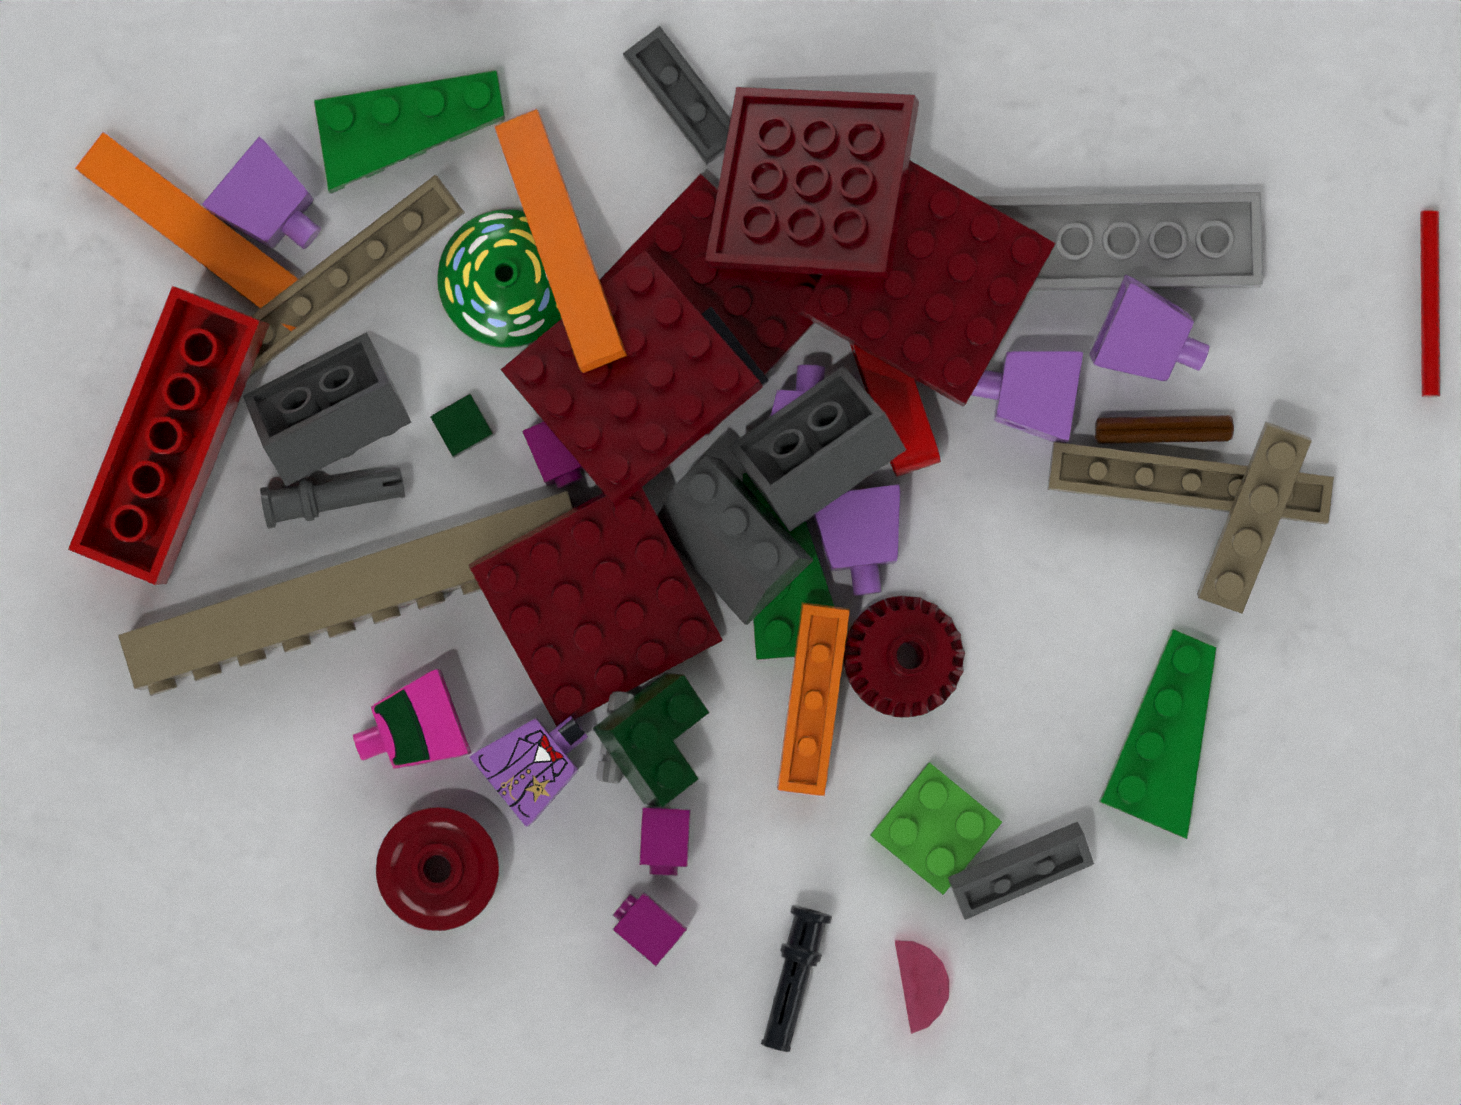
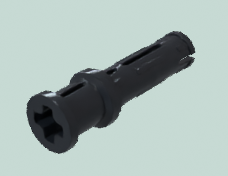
[761,905,832,1052]

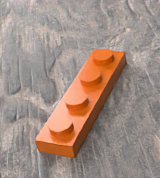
[777,603,850,796]

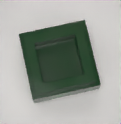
[430,394,494,458]

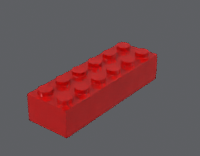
[68,286,270,585]

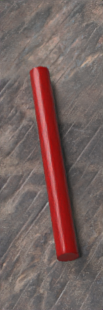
[1420,210,1440,397]

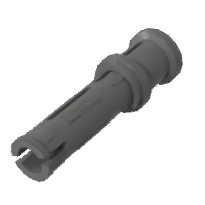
[260,468,405,529]

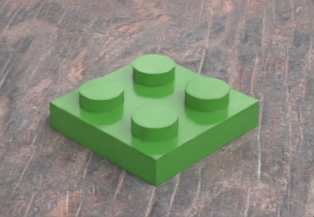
[870,762,1002,895]

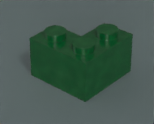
[592,673,710,807]

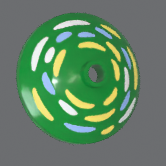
[437,209,562,348]

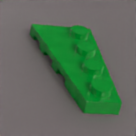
[314,70,505,194]
[742,473,834,660]
[1099,629,1216,839]

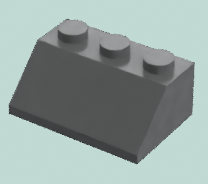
[243,333,411,487]
[728,365,906,531]
[657,455,814,625]

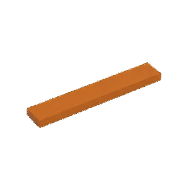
[494,109,627,373]
[75,132,298,331]

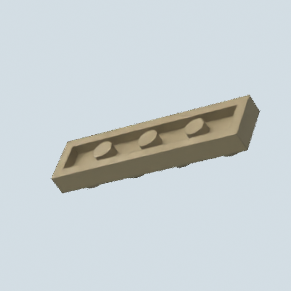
[1197,421,1312,614]

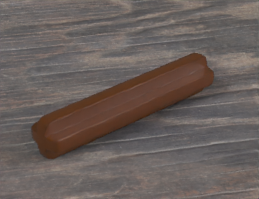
[1095,415,1234,444]

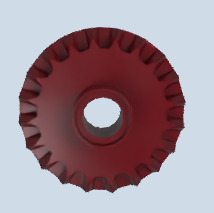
[844,595,965,718]
[376,807,499,931]

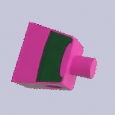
[353,669,472,769]

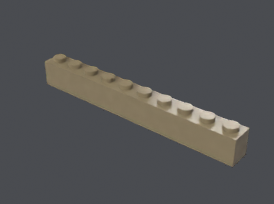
[118,491,574,696]

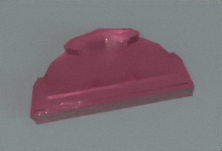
[894,940,949,1034]

